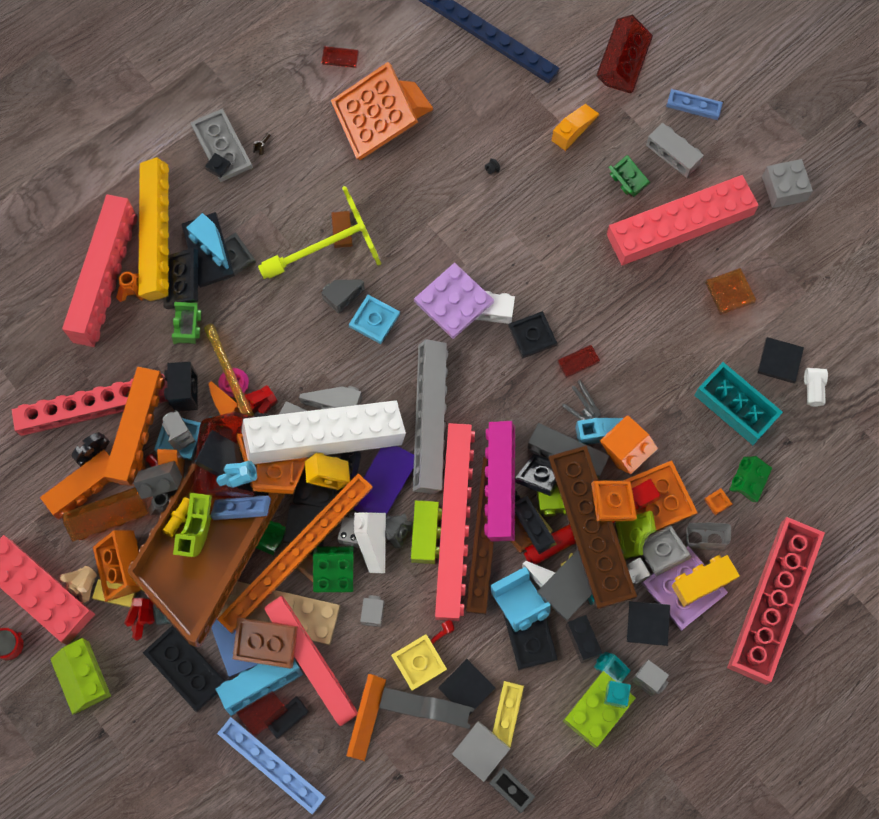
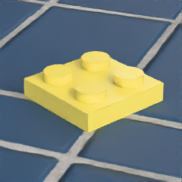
[391,634,447,691]

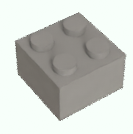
[762,159,813,208]

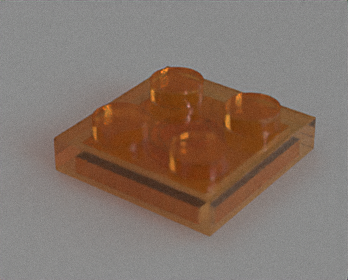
[705,268,756,315]

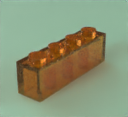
[63,487,148,542]

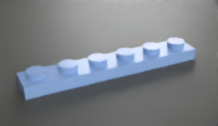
[217,717,326,815]

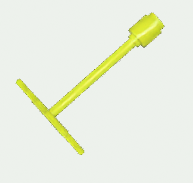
[258,186,381,279]

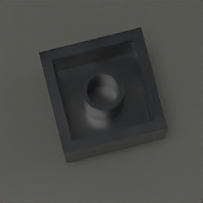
[164,362,198,412]

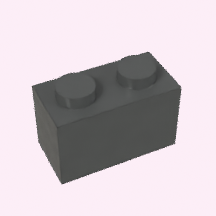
[133,461,182,499]
[489,767,535,813]

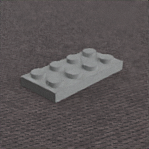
[190,108,253,182]

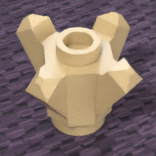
[60,566,97,603]

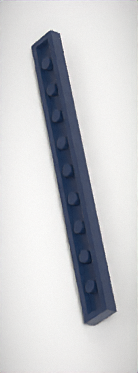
[419,0,559,84]

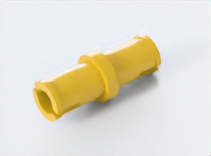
[162,497,189,537]

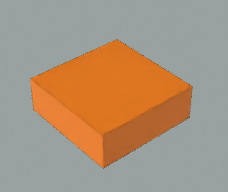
[704,488,732,516]

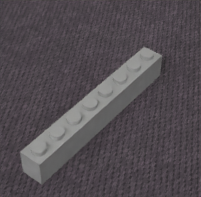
[413,339,448,494]

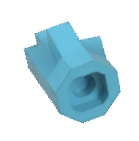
[216,461,257,489]

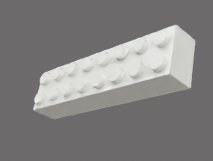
[242,400,406,464]

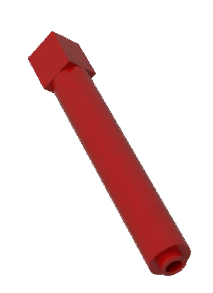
[523,478,661,565]

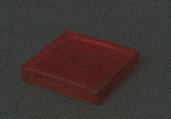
[236,687,287,737]

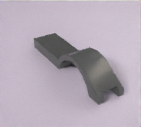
[379,688,474,729]

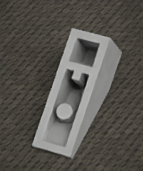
[299,386,362,409]

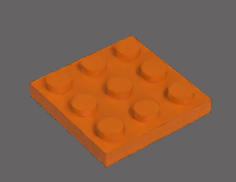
[623,460,698,533]

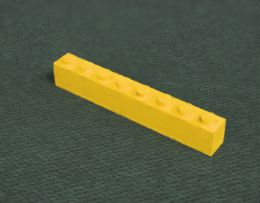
[138,157,169,301]

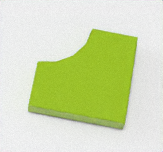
[615,511,656,560]

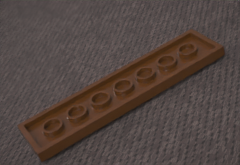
[548,446,637,610]

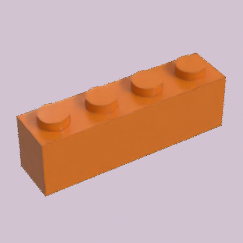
[40,449,110,520]

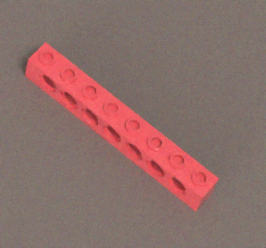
[12,374,168,436]

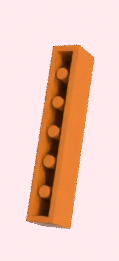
[104,367,165,486]

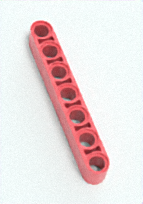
[264,596,358,727]

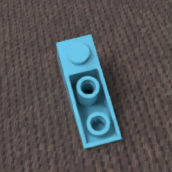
[186,213,229,269]
[575,418,623,445]

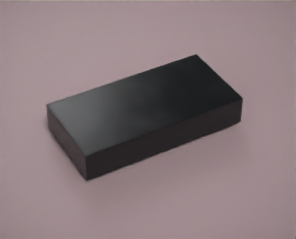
[264,696,310,739]

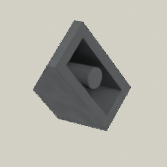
[321,279,365,314]

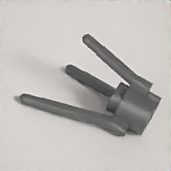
[562,380,601,420]

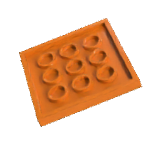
[331,62,418,160]

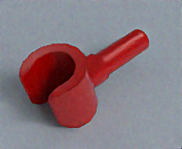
[430,620,454,644]

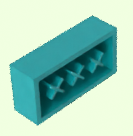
[694,362,783,445]

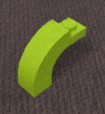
[173,493,212,557]

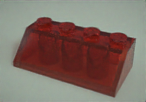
[596,14,653,93]

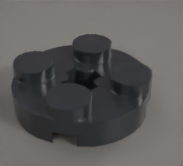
[72,432,110,467]

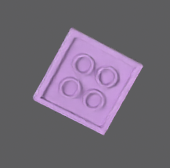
[414,262,494,339]
[642,546,728,631]

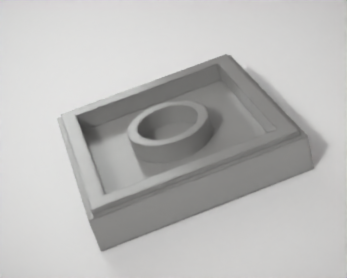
[643,525,691,576]
[452,721,511,782]

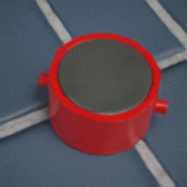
[0,628,24,661]

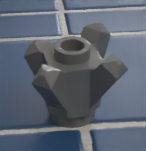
[148,492,175,515]
[385,514,413,548]

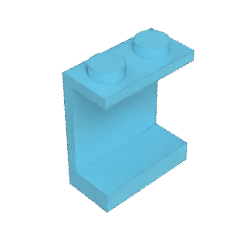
[491,566,551,632]

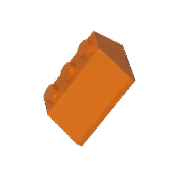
[93,530,141,602]

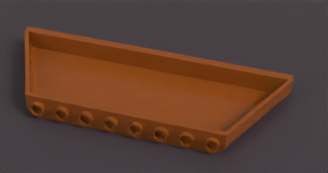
[128,441,285,648]

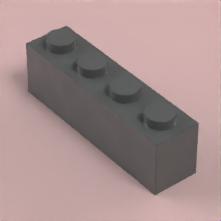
[527,423,609,479]

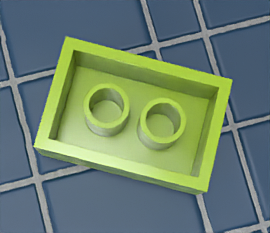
[563,671,636,748]

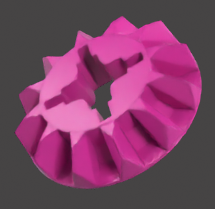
[218,368,249,398]

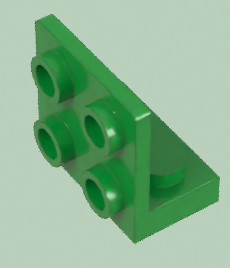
[313,546,354,592]

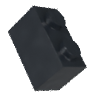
[565,615,602,663]

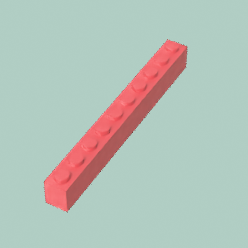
[435,423,475,621]

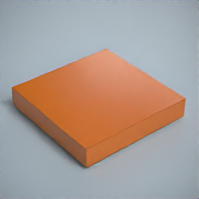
[591,481,637,521]

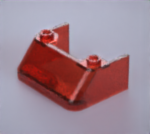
[193,412,254,499]

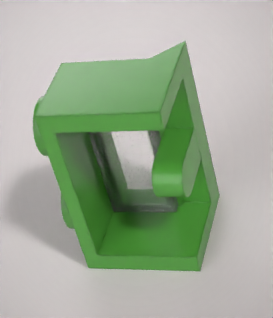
[172,302,202,344]

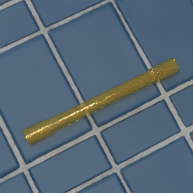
[204,324,254,419]

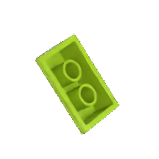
[50,638,111,715]

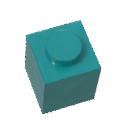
[604,681,631,708]

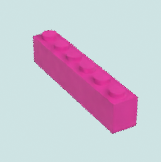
[484,421,515,541]

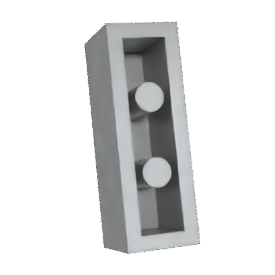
[646,123,704,178]

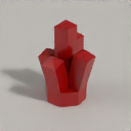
[239,385,278,417]
[124,598,155,641]

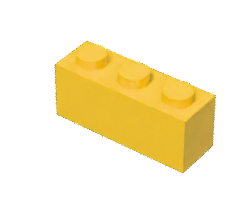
[671,555,740,607]

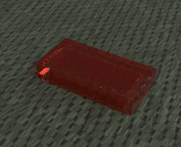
[322,46,359,68]
[557,345,600,378]

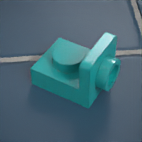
[594,652,631,683]

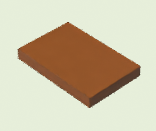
[232,618,298,669]

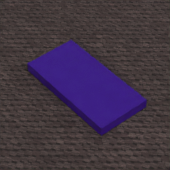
[352,446,414,516]

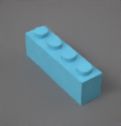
[216,657,304,716]

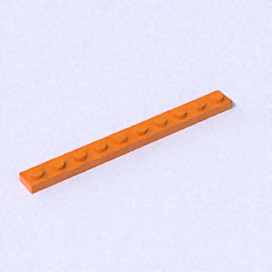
[217,473,373,634]

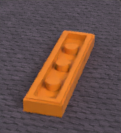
[346,674,386,761]

